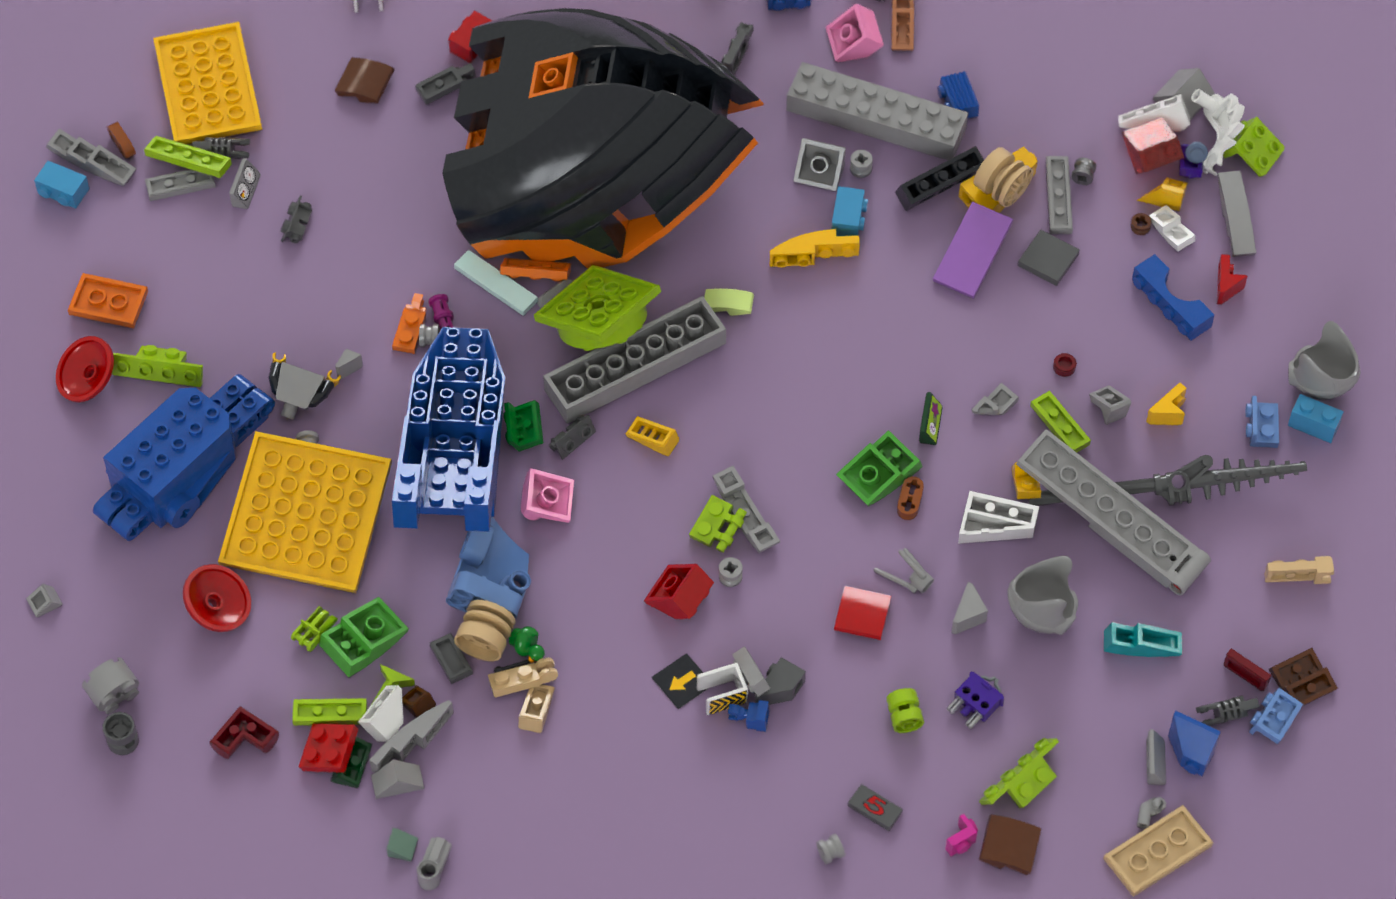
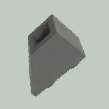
[753,657,806,705]

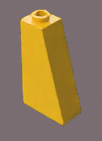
[959,147,1038,213]

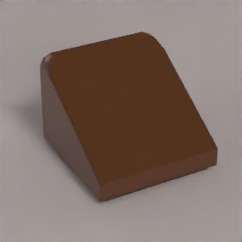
[402,685,436,718]

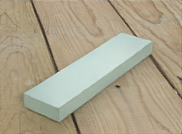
[454,250,538,316]

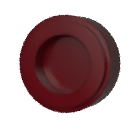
[1053,353,1077,377]

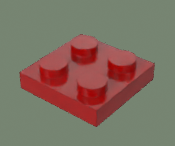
[299,723,359,773]

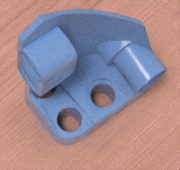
[445,517,531,619]

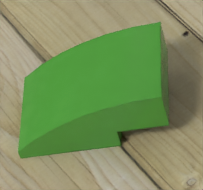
[836,430,923,506]
[319,597,409,677]

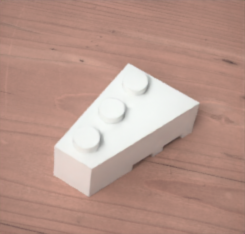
[958,491,1039,544]

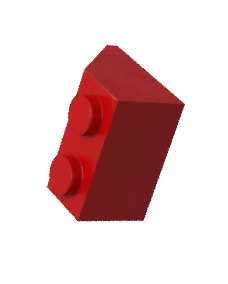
[644,564,714,619]

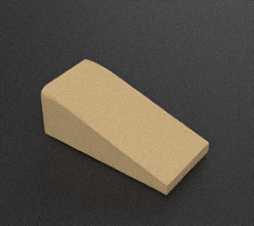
[518,684,555,733]

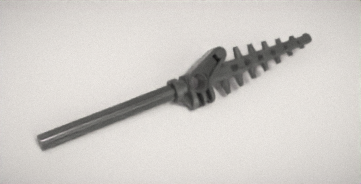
[1028,455,1307,506]

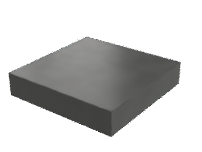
[1018,230,1080,286]

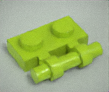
[689,495,747,553]

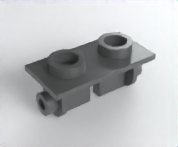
[280,195,312,243]
[549,415,596,460]

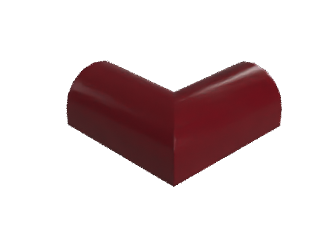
[210,706,279,759]

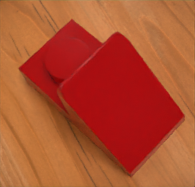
[1217,254,1247,305]

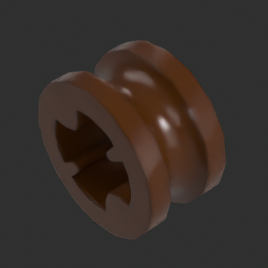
[1131,213,1151,235]

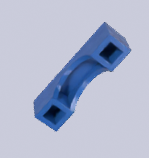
[1132,254,1215,341]

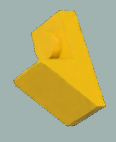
[1146,382,1187,425]
[1011,462,1041,499]

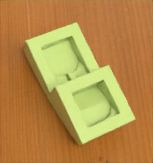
[704,289,754,316]

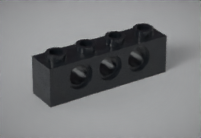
[895,146,984,211]

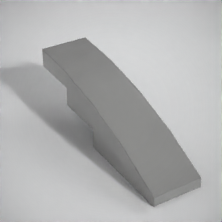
[46,128,136,187]
[1217,171,1256,257]
[369,700,453,773]

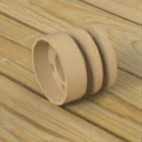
[974,147,1034,207]
[454,600,516,662]

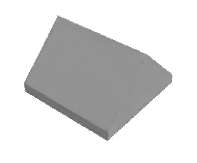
[1153,68,1214,120]
[793,138,846,191]

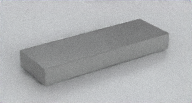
[145,169,216,201]

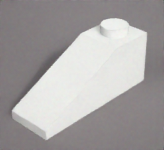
[1118,94,1190,132]

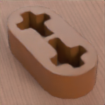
[107,122,136,159]
[897,476,924,520]

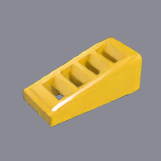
[625,416,679,456]

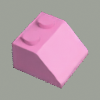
[826,3,884,62]

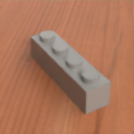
[732,646,771,696]

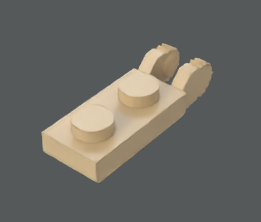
[488,657,559,697]

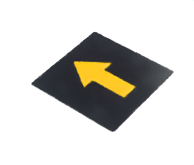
[652,654,707,709]

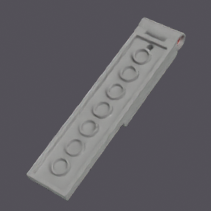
[1016,429,1211,595]

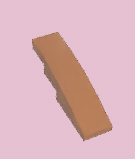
[891,0,914,51]

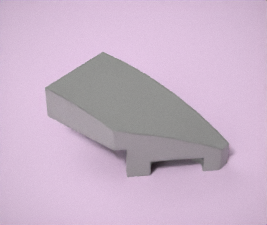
[972,383,1019,415]

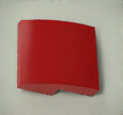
[834,586,891,640]

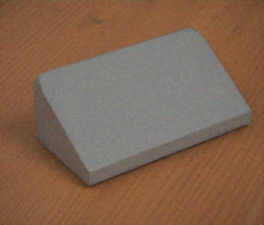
[1146,729,1166,785]

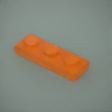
[500,258,571,282]

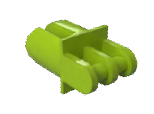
[291,606,338,652]

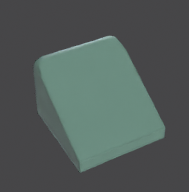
[387,828,418,862]

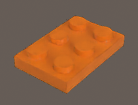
[68,273,148,329]

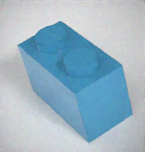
[34,161,90,209]
[832,186,868,236]
[1288,394,1344,443]

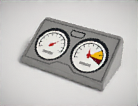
[229,158,261,209]

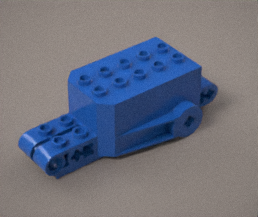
[93,374,275,541]

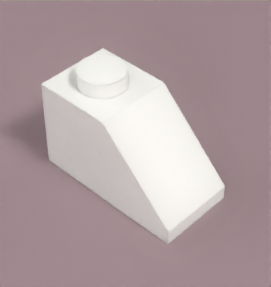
[358,685,403,742]

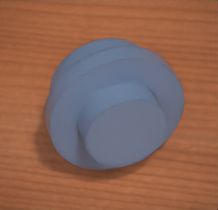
[1185,141,1208,163]

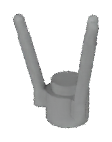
[874,548,934,594]

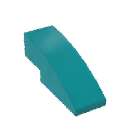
[1104,622,1182,657]

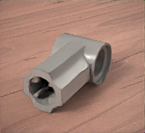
[417,837,452,890]

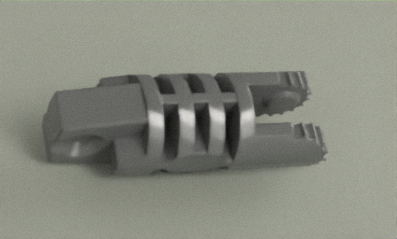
[193,137,250,158]
[1196,695,1260,726]

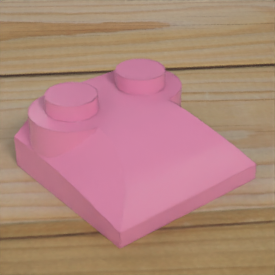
[521,468,574,523]

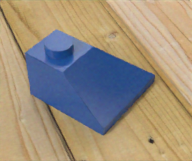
[1168,711,1221,776]

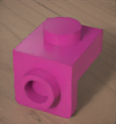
[945,814,978,856]

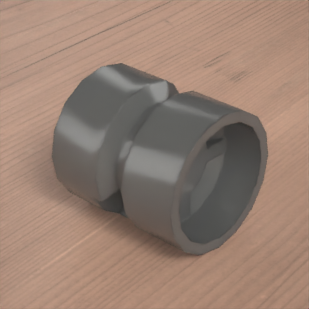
[103,712,139,755]

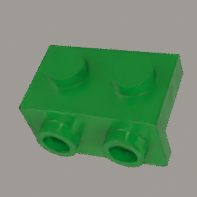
[503,400,544,452]

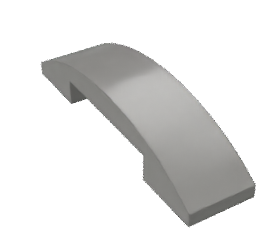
[713,466,780,553]

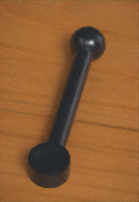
[494,659,537,673]

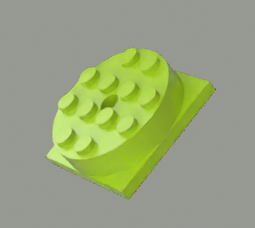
[534,265,661,351]

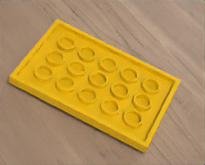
[153,22,262,144]

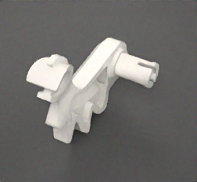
[1191,89,1245,176]

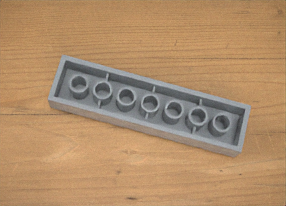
[786,62,968,160]
[543,296,726,424]

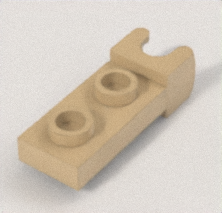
[1264,556,1334,584]

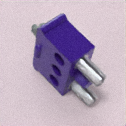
[947,671,1004,729]

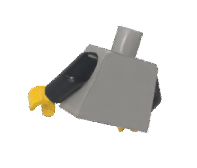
[268,352,341,420]

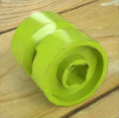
[886,688,924,733]

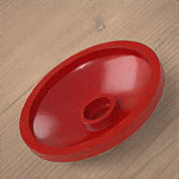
[56,336,114,402]
[183,564,251,632]

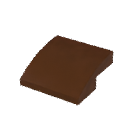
[335,57,394,103]
[1269,648,1338,706]
[979,814,1042,875]

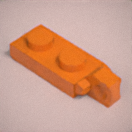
[392,293,426,354]

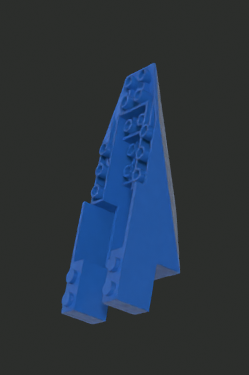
[392,327,505,532]

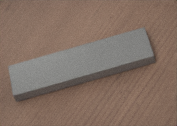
[1046,156,1073,234]

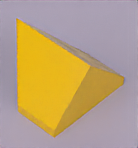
[1137,177,1188,211]

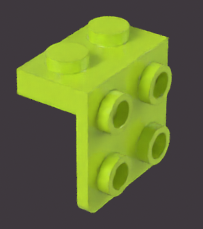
[1223,117,1285,177]

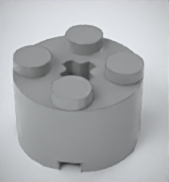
[82,657,139,715]

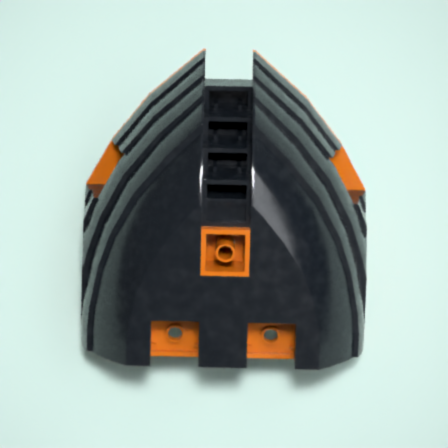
[442,8,764,269]

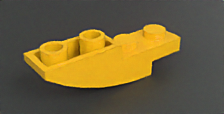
[769,229,860,268]

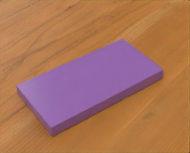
[933,201,1013,299]

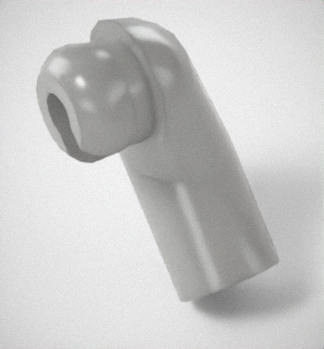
[1137,797,1166,829]

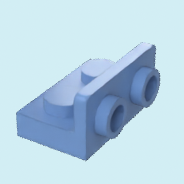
[1245,396,1279,448]
[1249,688,1303,744]

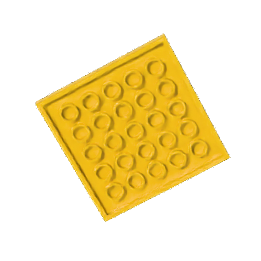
[218,431,392,593]

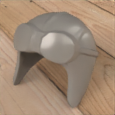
[1288,321,1361,400]
[1007,556,1078,635]

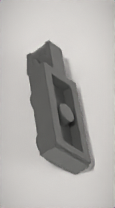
[721,22,754,75]
[415,63,476,105]

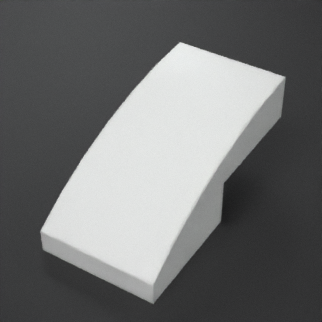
[1149,205,1195,251]

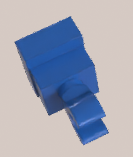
[728,700,770,732]

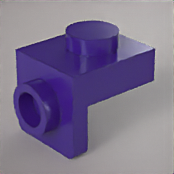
[1179,144,1202,179]

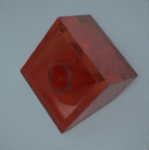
[1122,117,1185,174]

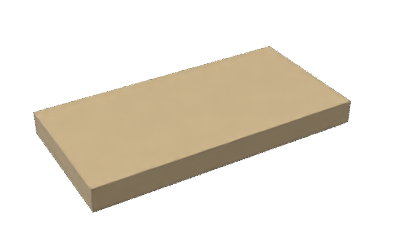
[1103,805,1214,897]

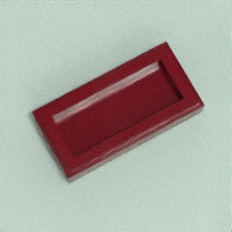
[1223,648,1271,692]

